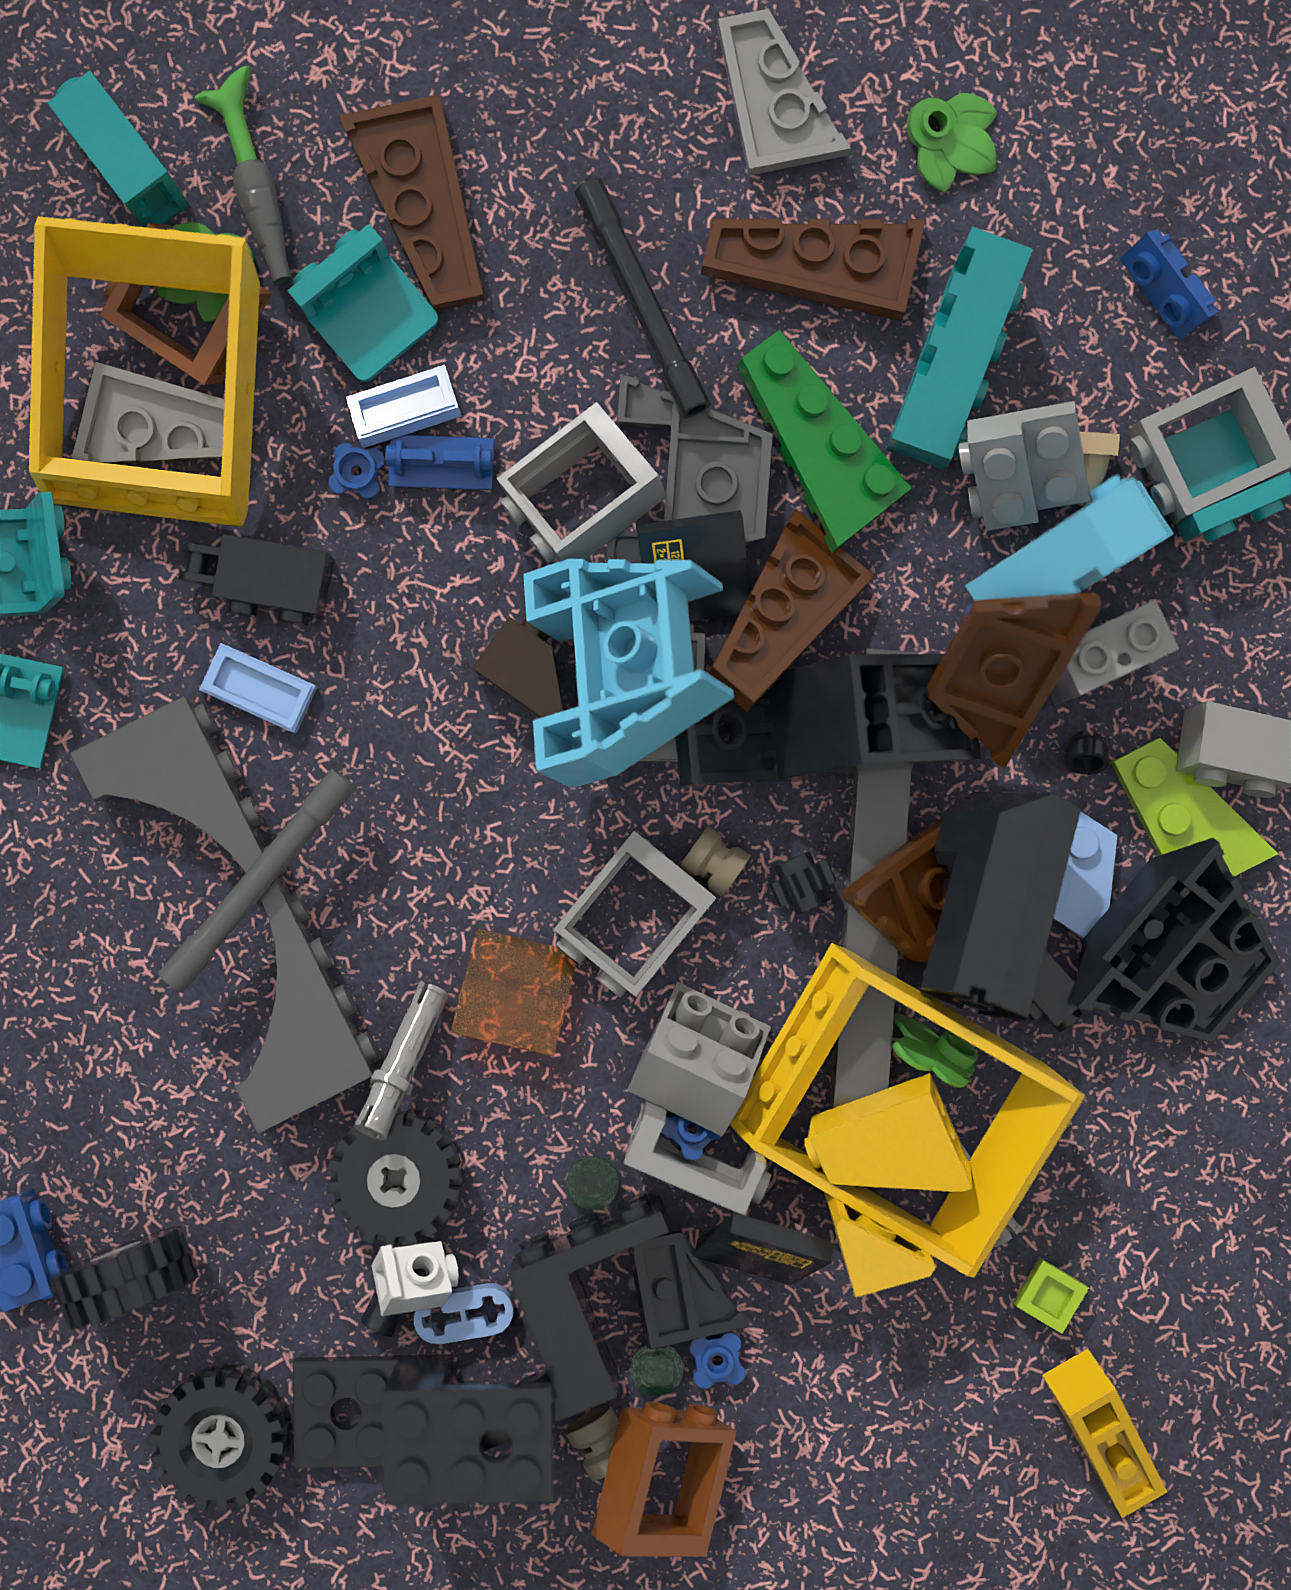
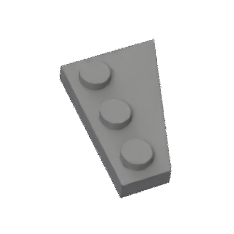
[717,8,851,176]
[71,362,225,463]

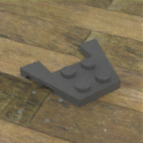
[606,375,773,563]

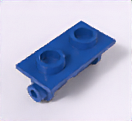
[1119,229,1219,341]
[385,435,494,490]

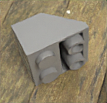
[627,982,771,1137]

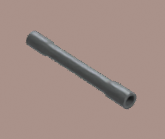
[158,768,356,993]

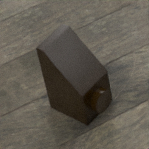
[472,616,564,718]

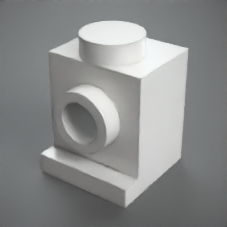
[372,1241,458,1316]

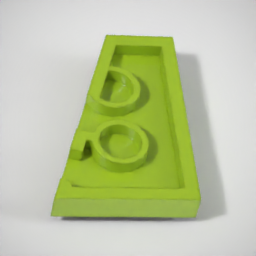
[1110,738,1278,876]

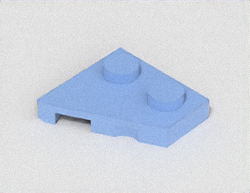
[1053,812,1118,939]

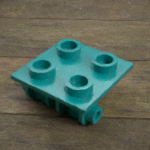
[0,654,64,769]

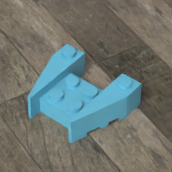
[965,475,1175,600]
[523,559,734,788]

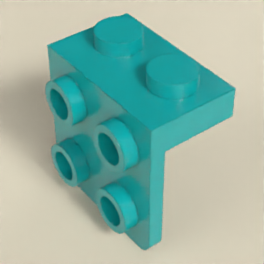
[287,224,439,382]
[1164,410,1291,543]
[0,492,71,617]

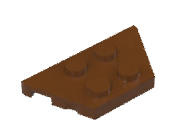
[927,593,1102,768]
[841,799,968,962]

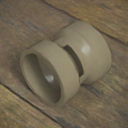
[679,825,751,897]
[565,1404,619,1481]

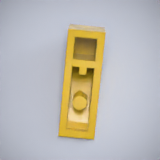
[1042,1349,1167,1518]

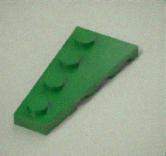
[737,330,912,553]

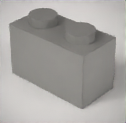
[1176,701,1291,798]

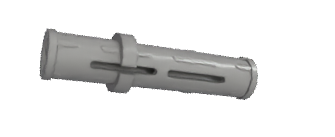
[354,982,450,1141]

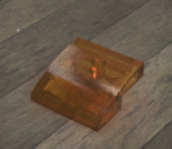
[450,928,576,1057]

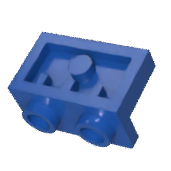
[0,1189,68,1312]

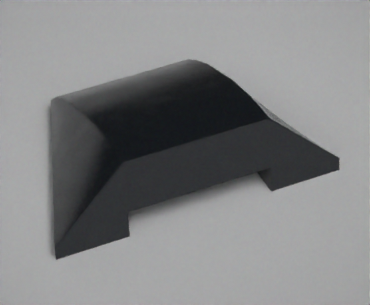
[1073,837,1281,1043]

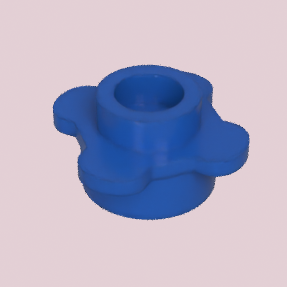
[329,443,385,499]
[661,1114,722,1161]
[690,1331,745,1389]

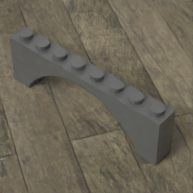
[70,696,381,1134]

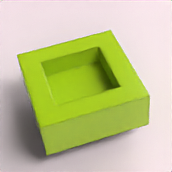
[1013,1257,1089,1334]

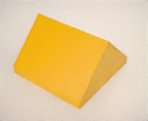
[824,1192,936,1297]

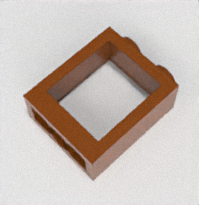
[100,223,272,385]
[591,1402,737,1557]

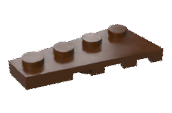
[339,94,484,311]
[701,219,926,321]
[708,509,874,712]

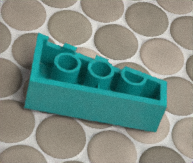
[886,227,1033,470]

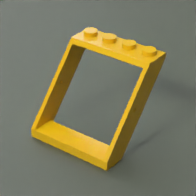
[29,217,260,527]
[730,943,1085,1278]

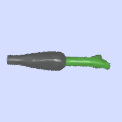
[195,66,292,285]

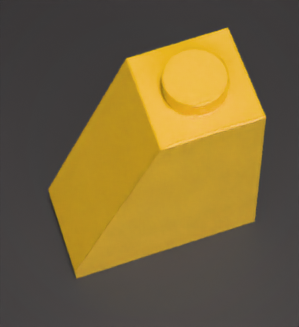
[804,1073,972,1192]

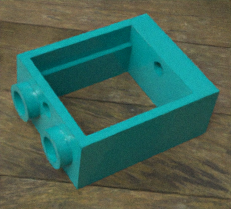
[47,70,190,227]

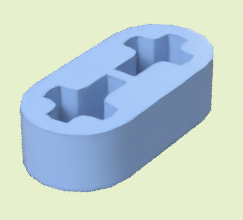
[414,1283,514,1344]

